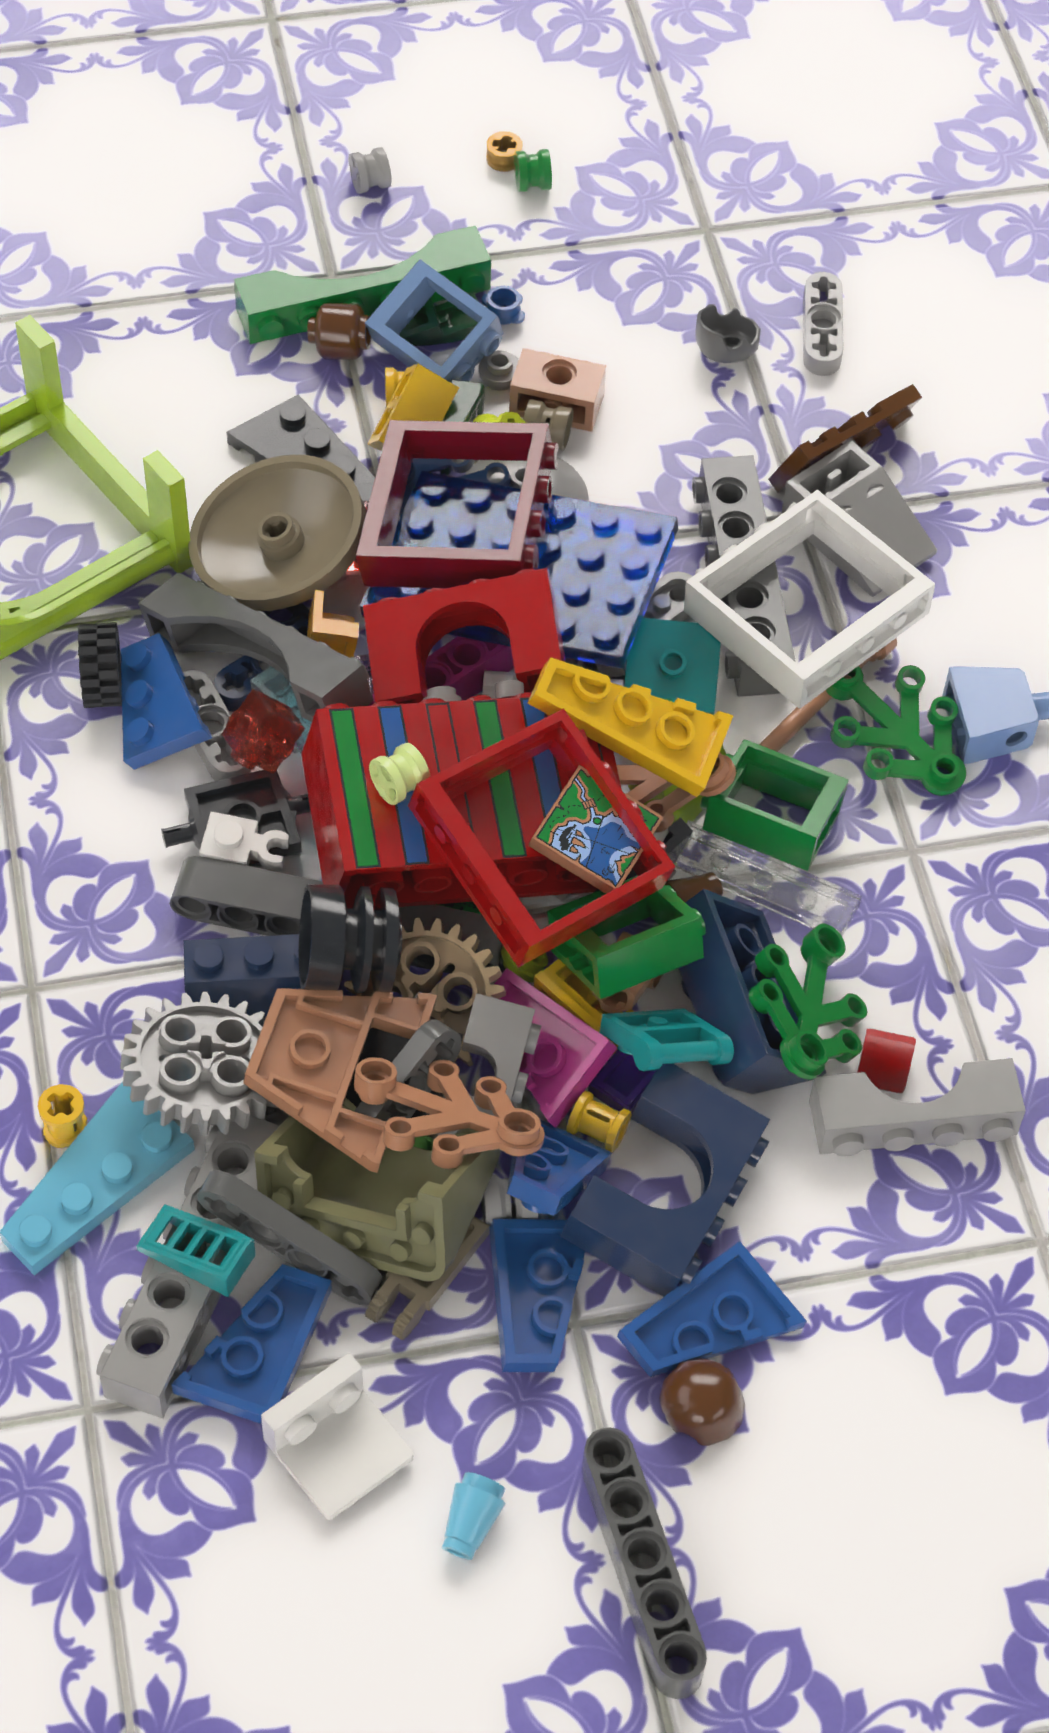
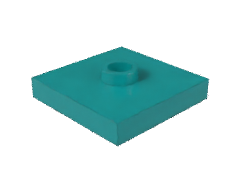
[624,617,721,715]

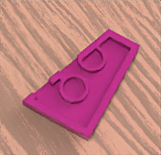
[494,968,617,1128]

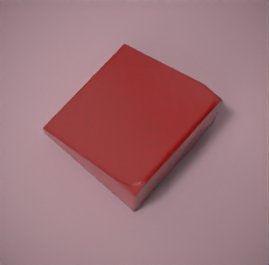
[857,1028,916,1093]

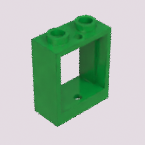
[700,739,849,871]
[547,876,706,999]

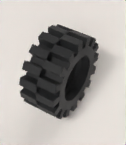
[78,622,122,708]

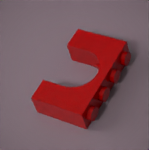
[363,568,565,704]

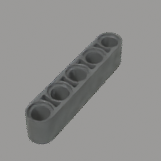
[582,1427,707,1699]

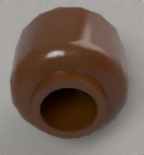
[307,303,372,360]

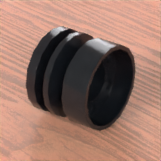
[298,884,402,993]

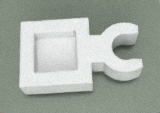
[199,812,289,872]

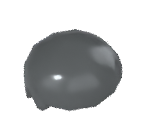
[695,304,761,363]

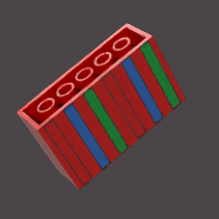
[301,692,622,909]

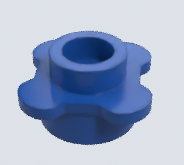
[482,285,525,325]

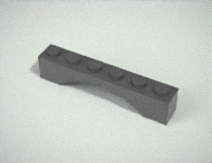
[138,572,374,722]

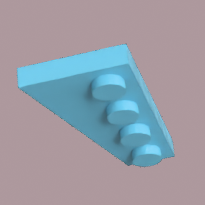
[0,1081,195,1275]

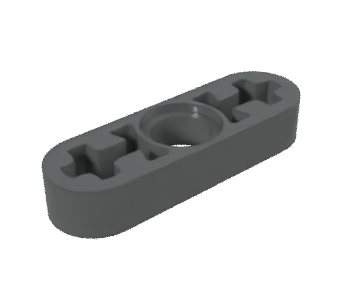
[354,1019,462,1148]

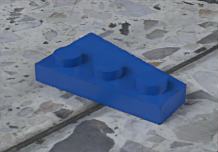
[507,1118,612,1216]

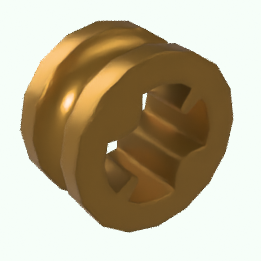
[486,131,522,172]

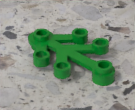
[826,665,966,796]
[748,923,867,1079]

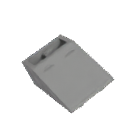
[781,440,937,597]

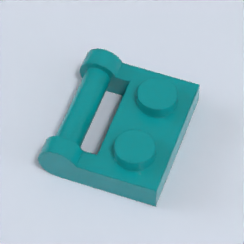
[599,1008,734,1071]

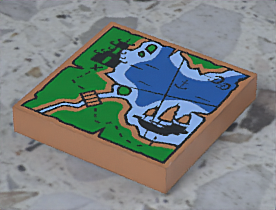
[528,765,664,894]

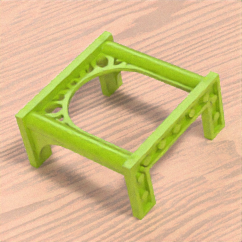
[0,315,193,660]

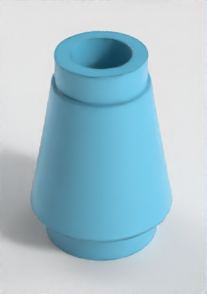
[442,1472,506,1560]

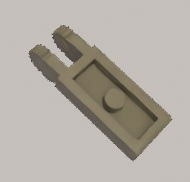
[365,1216,490,1340]

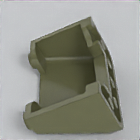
[254,1098,500,1281]

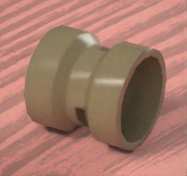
[523,399,574,451]

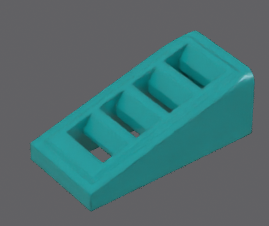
[136,1204,256,1297]

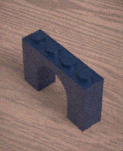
[560,1064,771,1297]

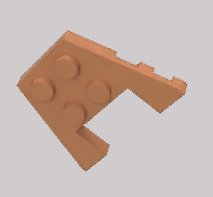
[243,988,437,1173]

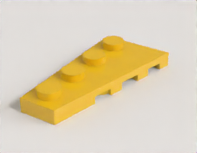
[527,658,734,797]

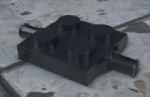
[161,767,311,865]

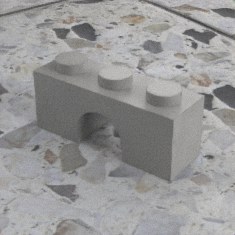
[438,993,541,1152]

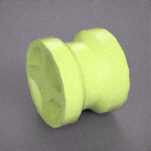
[369,743,431,805]

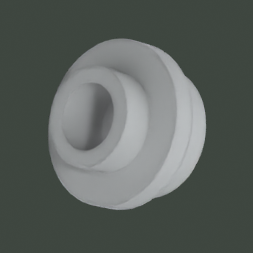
[478,350,519,391]

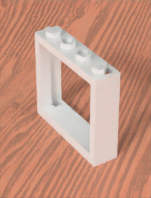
[683,490,935,709]

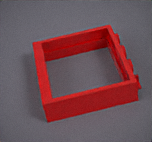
[408,708,676,967]

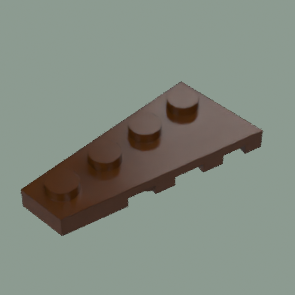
[768,384,923,493]

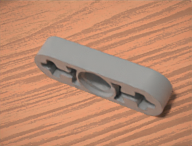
[803,272,844,376]
[183,670,251,781]

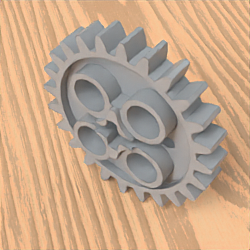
[120,992,276,1136]

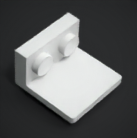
[261,1352,414,1520]

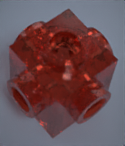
[222,689,305,774]

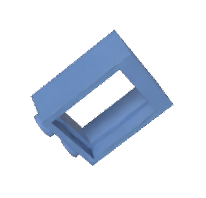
[365,259,504,383]

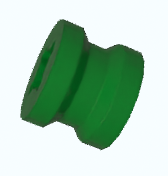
[514,149,552,192]

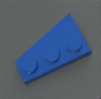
[121,633,213,770]
[489,1219,586,1372]
[617,1241,807,1378]
[171,1264,332,1424]

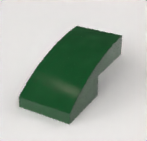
[398,292,478,346]

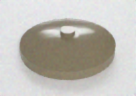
[189,455,366,611]

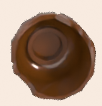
[659,1359,745,1446]

